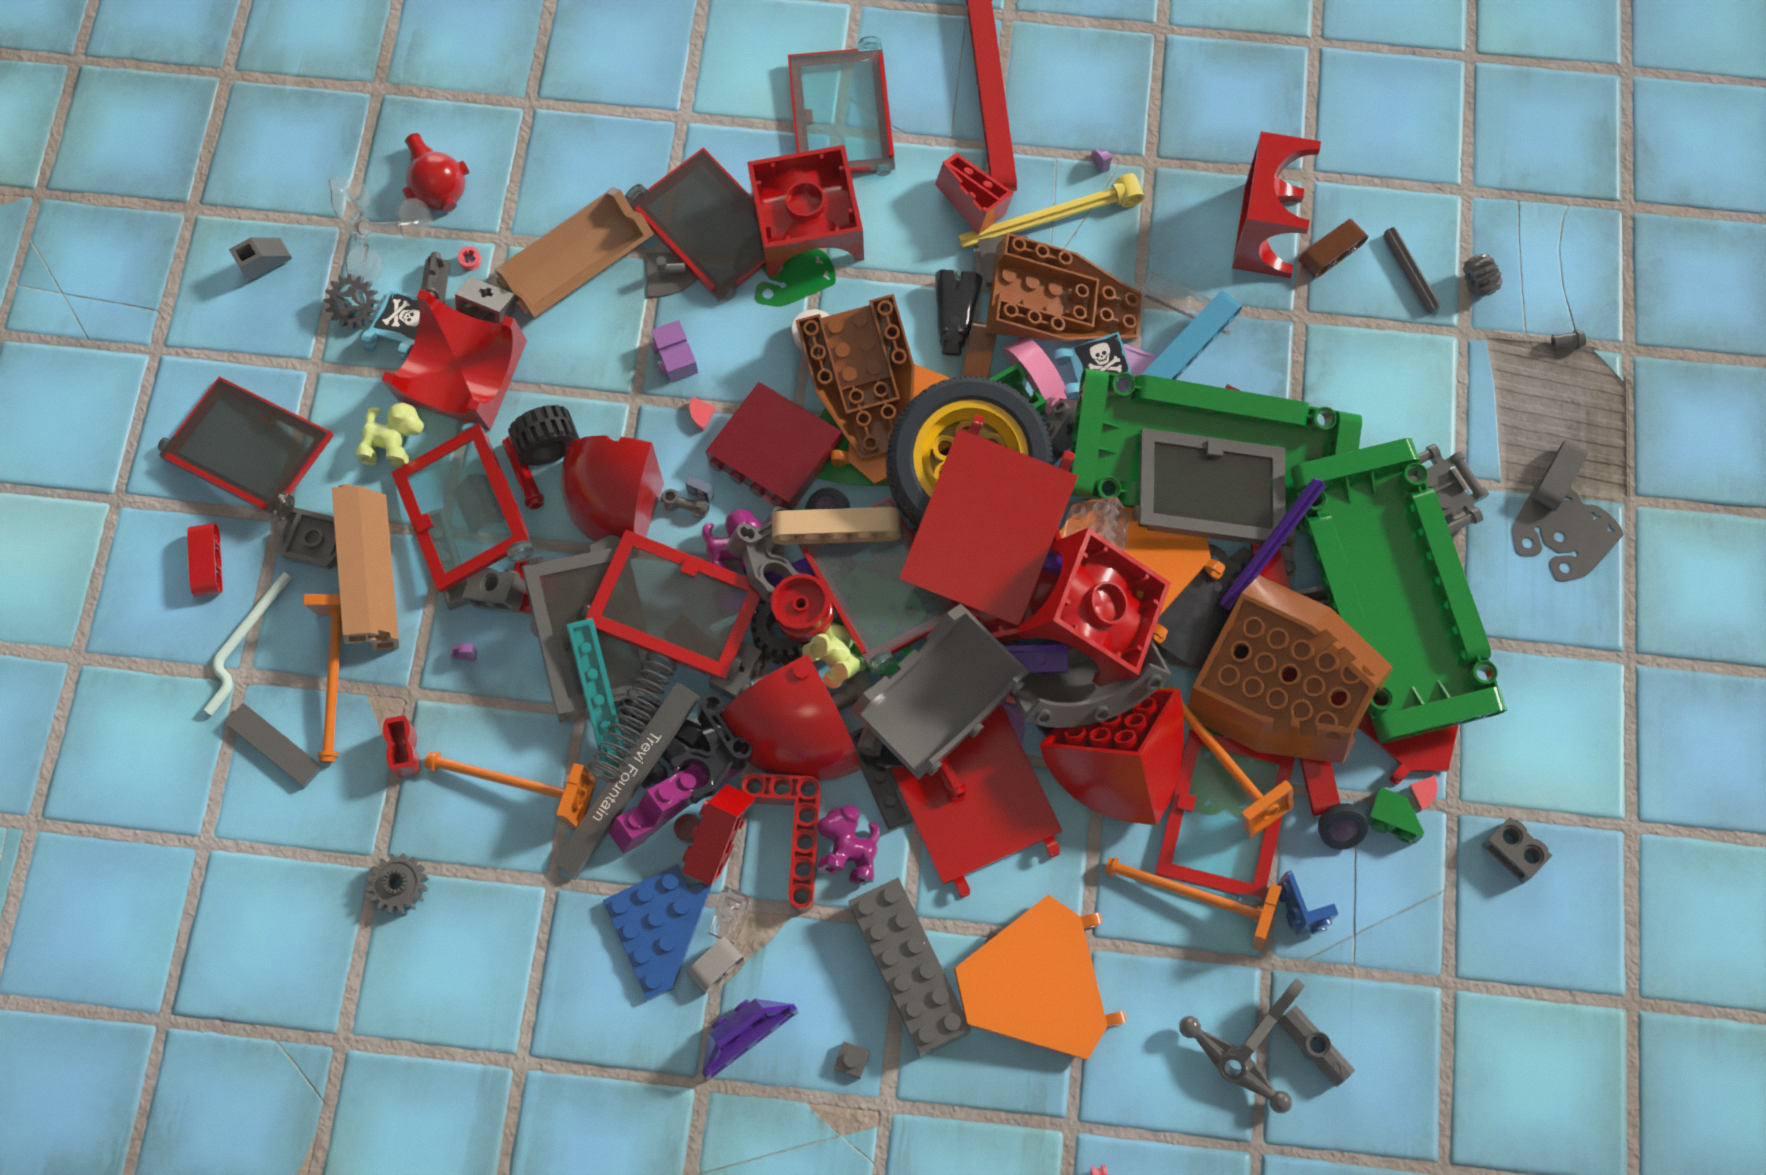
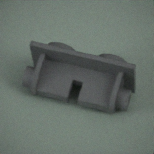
[421,252,450,304]

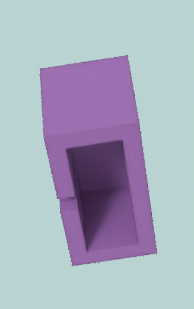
[649,320,698,383]

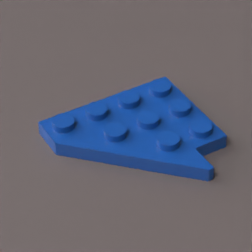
[603,865,712,1001]

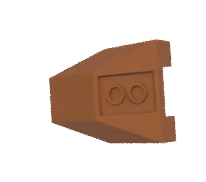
[985,232,1142,342]
[796,294,915,460]

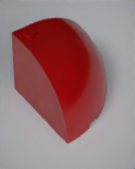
[561,435,664,557]
[720,654,861,781]
[1039,689,1184,825]

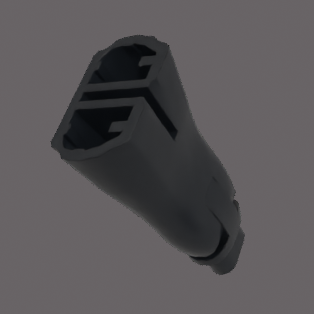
[935,269,983,356]
[616,697,703,773]

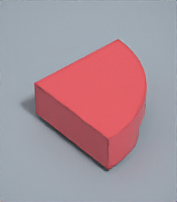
[690,397,715,431]
[1408,775,1438,811]

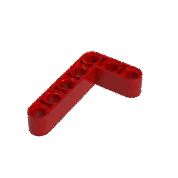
[742,773,821,913]

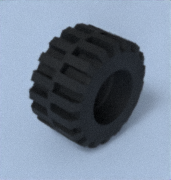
[508,405,579,466]
[750,599,810,665]

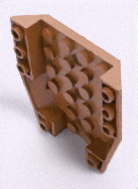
[1188,575,1393,764]

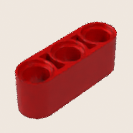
[187,523,223,598]

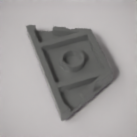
[277,505,337,570]

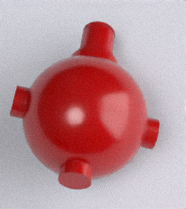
[402,133,470,212]

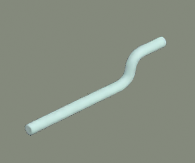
[203,572,292,716]

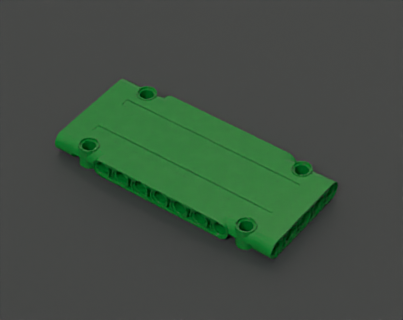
[1068,368,1362,534]
[1289,438,1507,744]

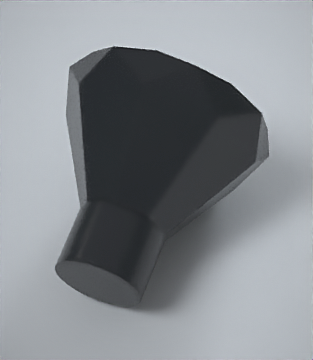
[641,761,669,789]

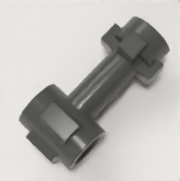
[660,489,710,518]

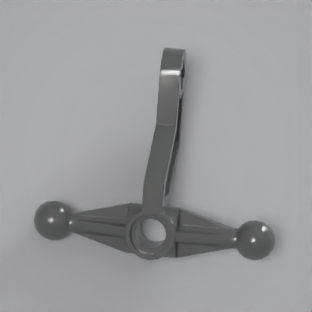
[1179,978,1305,1114]

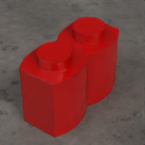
[383,715,420,778]

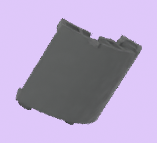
[850,604,1030,780]
[1009,639,1172,728]

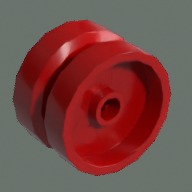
[771,574,834,642]

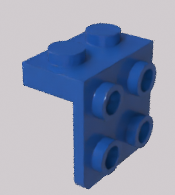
[1278,871,1339,935]

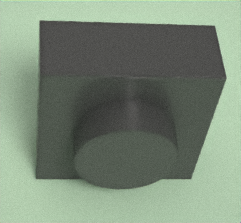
[834,1041,870,1079]

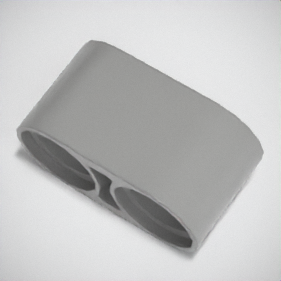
[687,937,744,994]

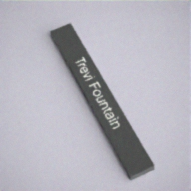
[553,682,701,878]

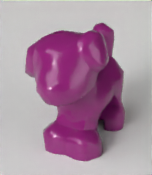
[702,509,764,582]
[817,805,880,885]

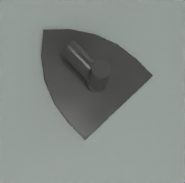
[646,252,698,298]

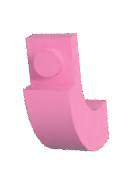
[1002,337,1067,419]

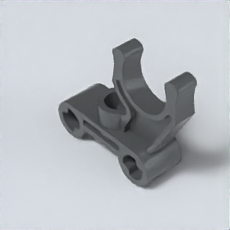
[726,506,799,600]

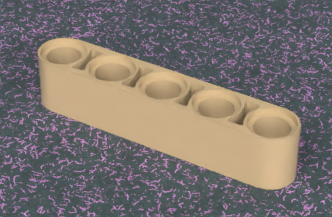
[772,507,901,545]

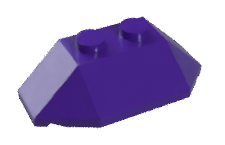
[702,999,799,1081]

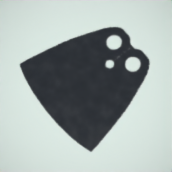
[1157,544,1248,670]

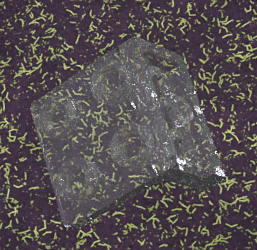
[1063,497,1130,551]

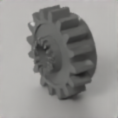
[366,853,429,915]

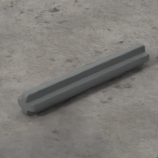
[1383,227,1440,313]

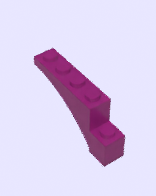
[608,765,746,854]

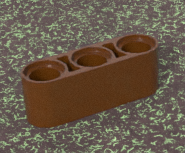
[1298,219,1369,279]
[962,321,997,378]

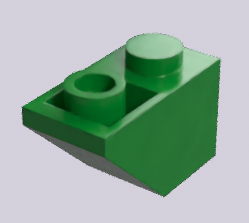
[1366,787,1424,843]

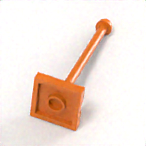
[303,594,342,763]
[1165,685,1294,839]
[425,751,597,830]
[1104,857,1282,951]

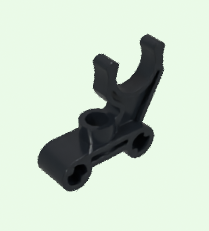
[669,693,753,804]

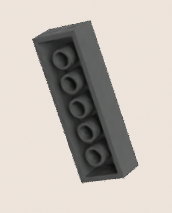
[848,877,971,1058]

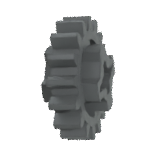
[323,274,380,328]

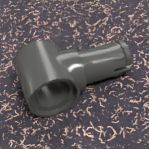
[831,670,875,711]

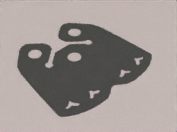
[1513,479,1624,581]

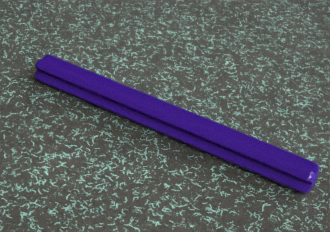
[1220,478,1326,611]

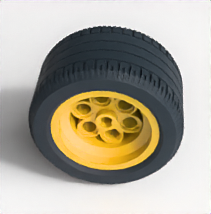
[886,376,1053,528]

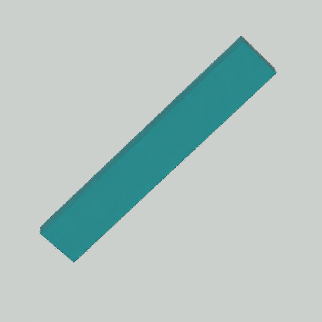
[566,618,627,777]

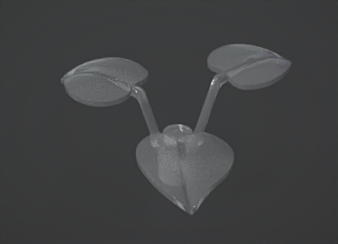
[328,177,434,285]

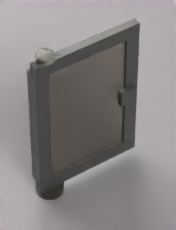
[1132,428,1296,547]
[522,547,662,723]

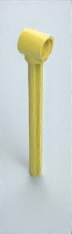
[958,173,1145,249]

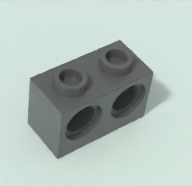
[1482,817,1552,884]

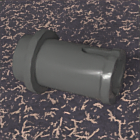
[1551,329,1586,351]

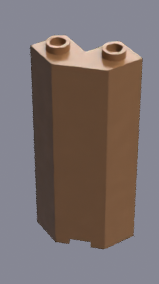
[494,187,654,318]
[332,484,399,651]

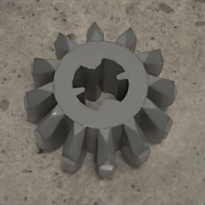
[1463,253,1502,297]

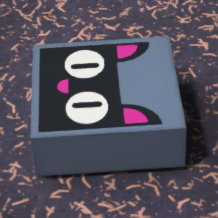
[685,476,714,503]

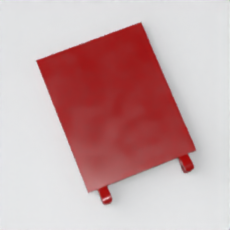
[899,415,1078,626]
[891,705,1063,898]

